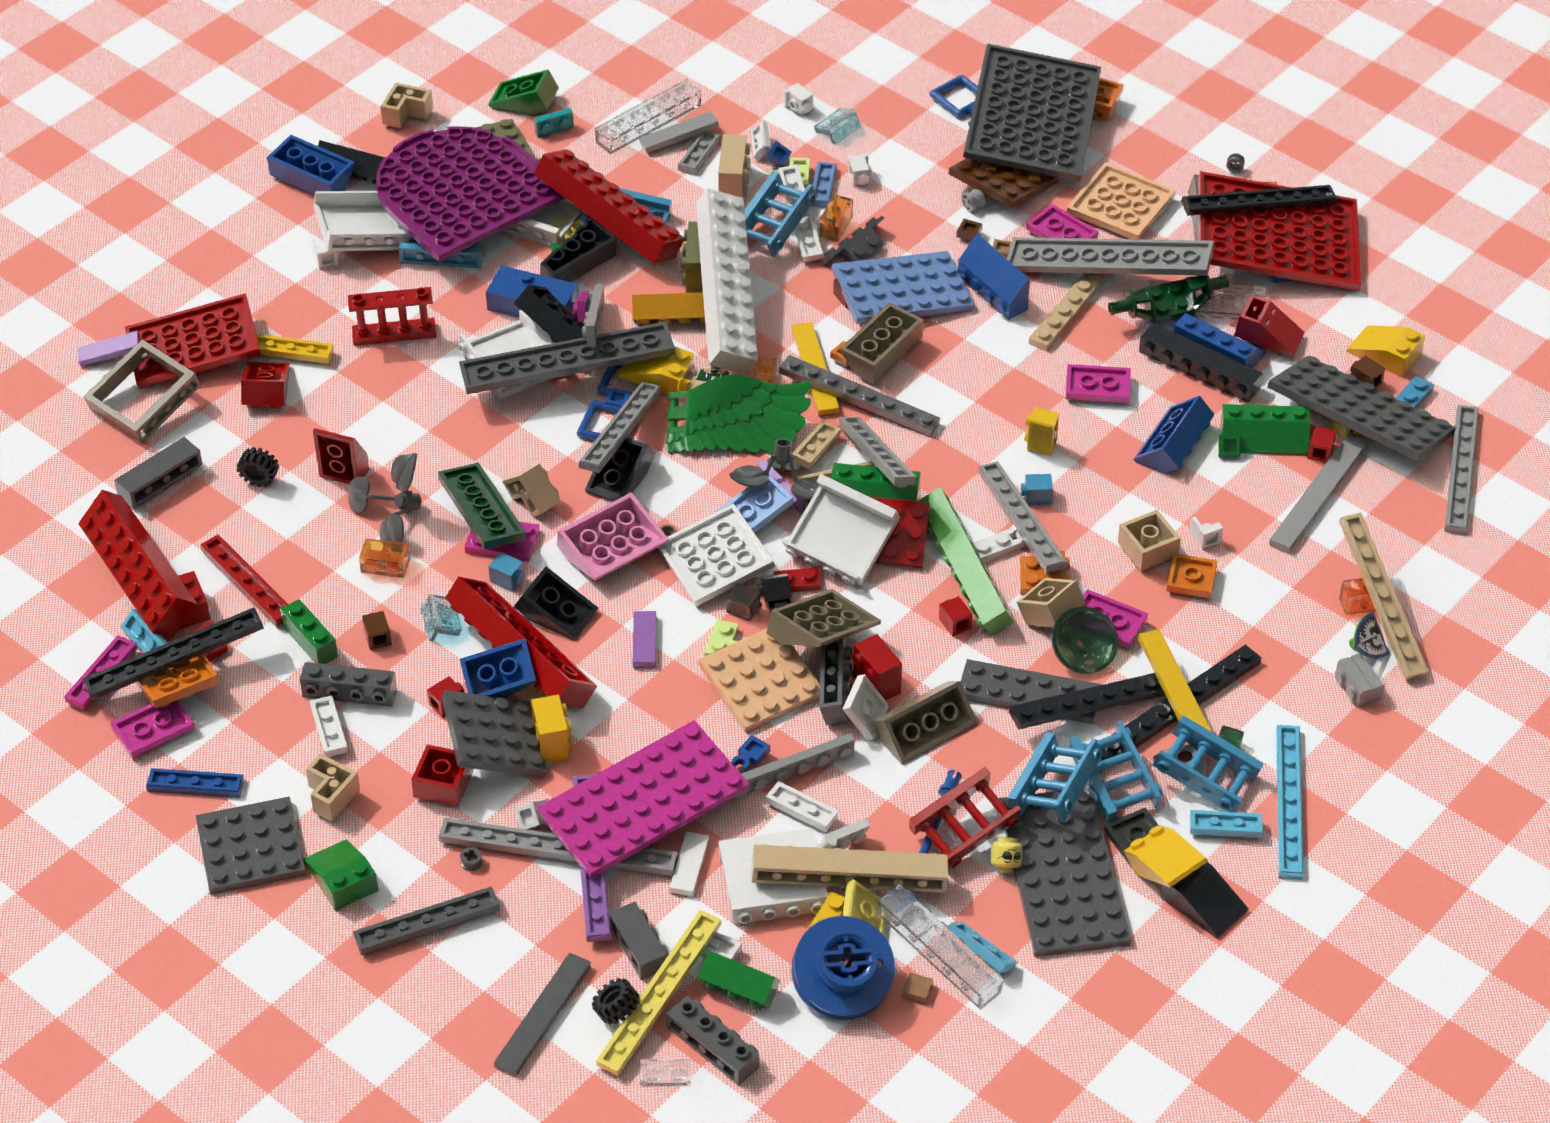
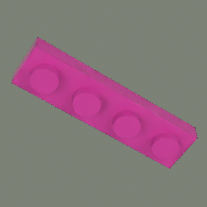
[64,635,138,710]

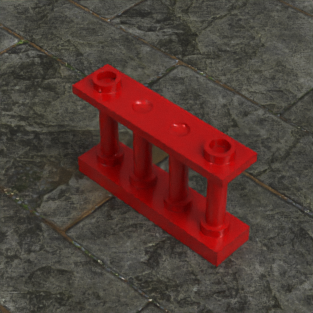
[347,287,437,346]
[909,766,1021,868]

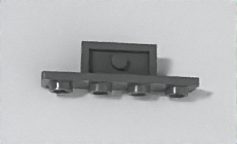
[821,215,885,265]

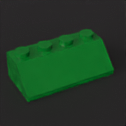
[1220,404,1310,455]
[831,463,921,501]

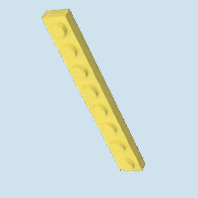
[596,910,722,1076]

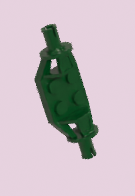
[1108,274,1230,324]

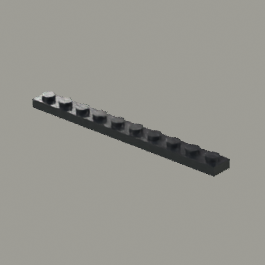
[1099,644,1262,773]

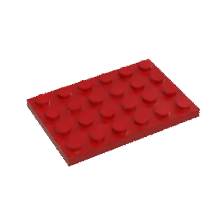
[125,293,261,389]

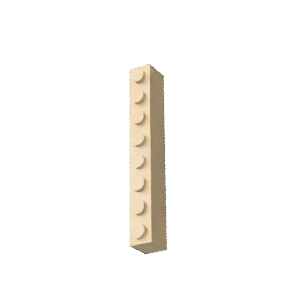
[752,844,948,893]

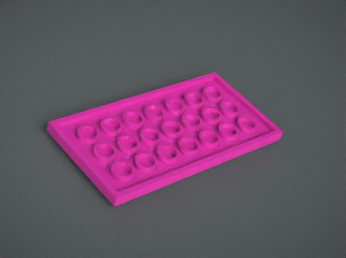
[537,720,749,878]

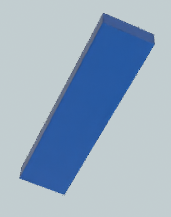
[146,768,245,798]

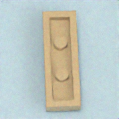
[791,420,841,469]

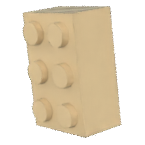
[718,134,751,198]

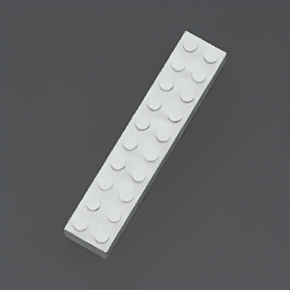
[696,188,758,375]

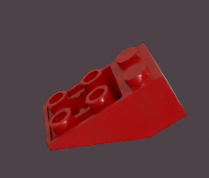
[1234,294,1305,357]

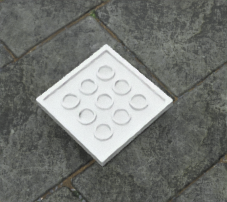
[657,503,775,607]

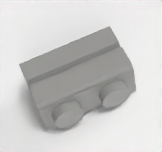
[1335,653,1385,707]

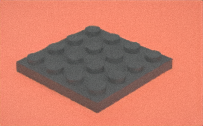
[442,690,547,777]
[195,796,306,895]

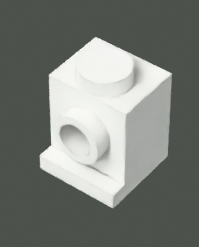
[783,83,813,116]
[848,154,872,187]

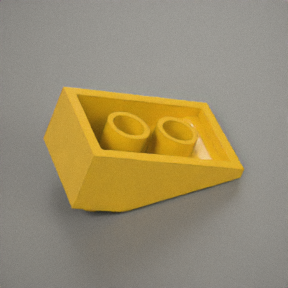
[1346,325,1426,377]
[618,346,695,395]
[1124,825,1208,887]

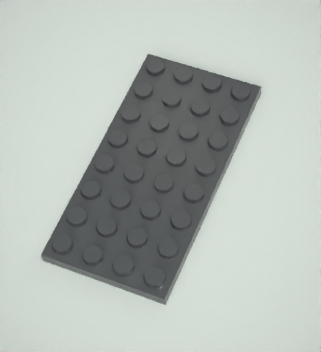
[1267,356,1456,461]
[999,788,1131,957]

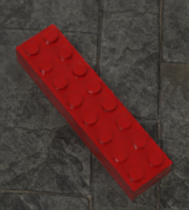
[534,149,684,264]
[78,490,197,638]
[445,576,597,708]

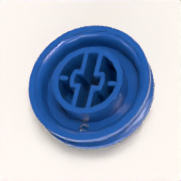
[791,916,895,1021]

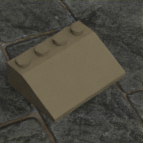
[766,589,882,647]

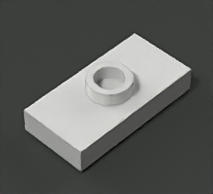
[750,120,771,161]

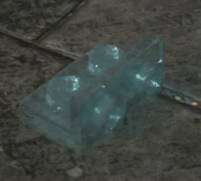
[813,108,861,144]
[420,594,462,641]

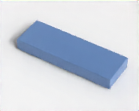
[811,162,837,208]

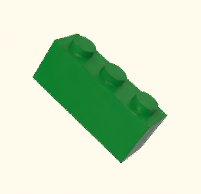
[280,599,338,664]
[697,950,781,1009]

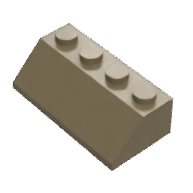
[840,302,923,384]
[872,681,978,763]

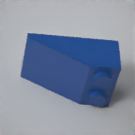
[459,638,537,698]

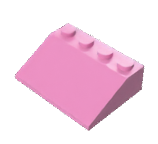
[556,492,669,581]

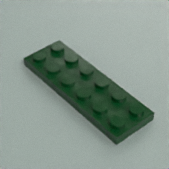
[438,462,526,549]

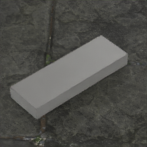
[677,131,721,176]

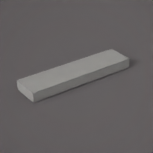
[639,111,719,153]

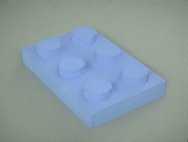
[716,474,795,533]

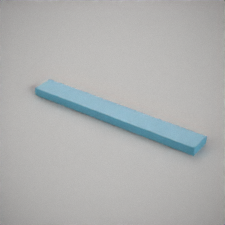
[1276,725,1303,879]

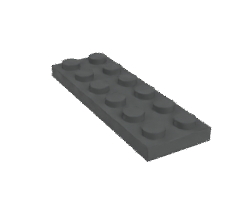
[960,659,1102,724]

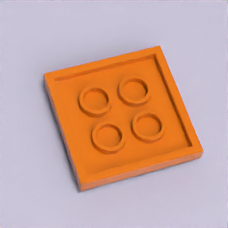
[136,655,220,709]

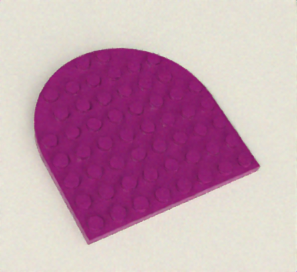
[376,126,566,262]

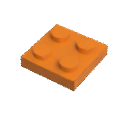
[1166,553,1218,599]

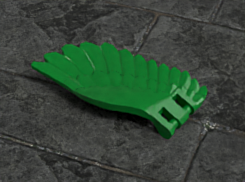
[665,374,812,454]

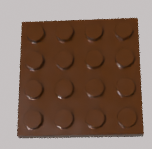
[948,158,1059,208]

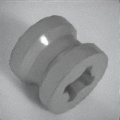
[961,189,986,212]

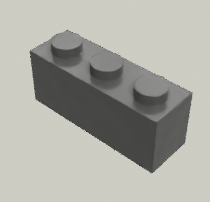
[609,901,669,980]

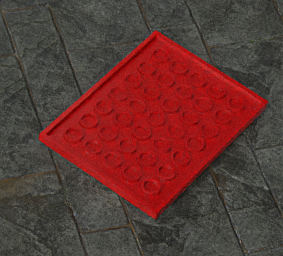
[1198,171,1361,291]

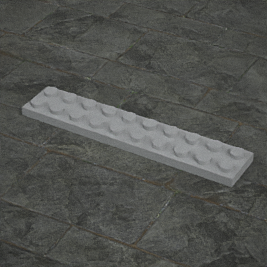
[1007,237,1215,276]

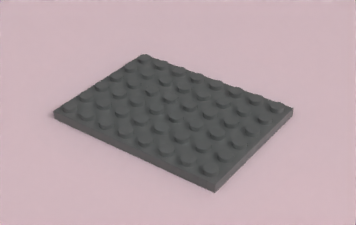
[963,43,1101,181]

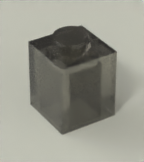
[726,583,762,622]

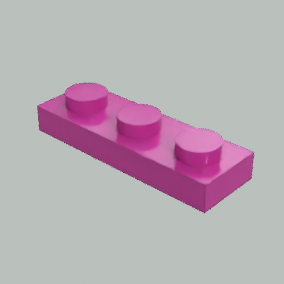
[573,291,590,322]

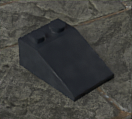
[585,438,656,501]
[513,566,598,640]
[1161,862,1248,939]

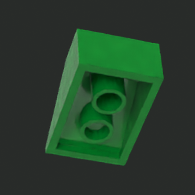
[488,69,559,114]
[303,839,379,911]

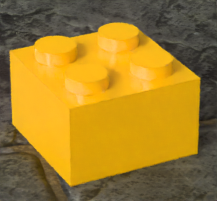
[531,695,573,764]

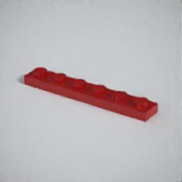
[200,534,288,626]

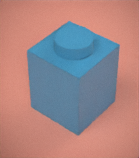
[1020,474,1053,505]
[488,552,525,591]

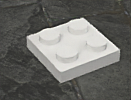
[843,674,889,741]

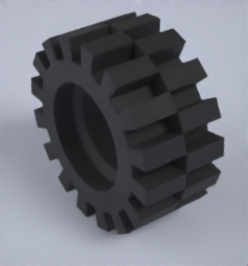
[236,447,279,487]
[591,978,640,1025]

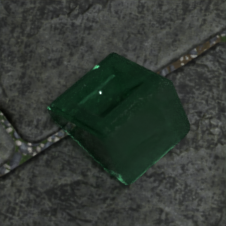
[1219,725,1244,749]

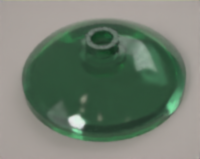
[1051,607,1118,674]

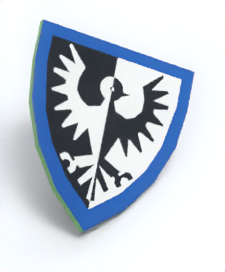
[1349,612,1390,659]

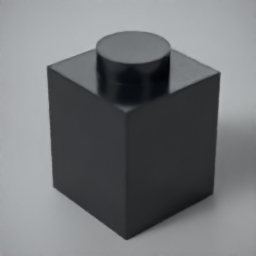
[757,573,792,602]

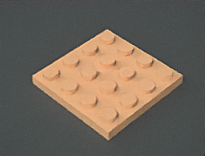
[1066,162,1176,239]
[698,628,820,733]

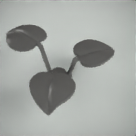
[729,438,819,499]
[348,453,422,554]

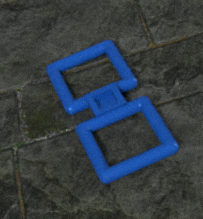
[929,75,978,126]
[576,365,633,441]

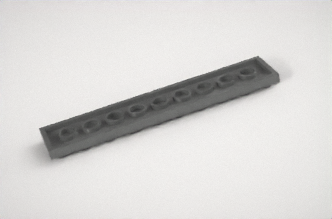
[459,322,675,395]

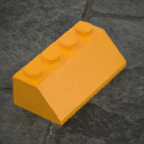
[632,292,705,324]

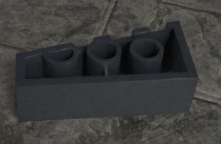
[540,216,617,282]
[514,284,584,343]

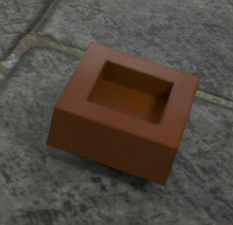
[956,219,983,241]

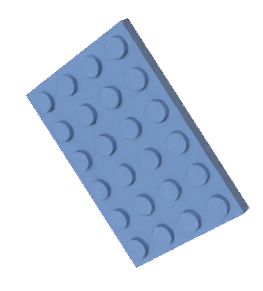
[831,251,974,324]

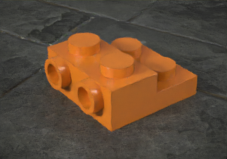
[1093,78,1124,119]
[1020,551,1070,595]

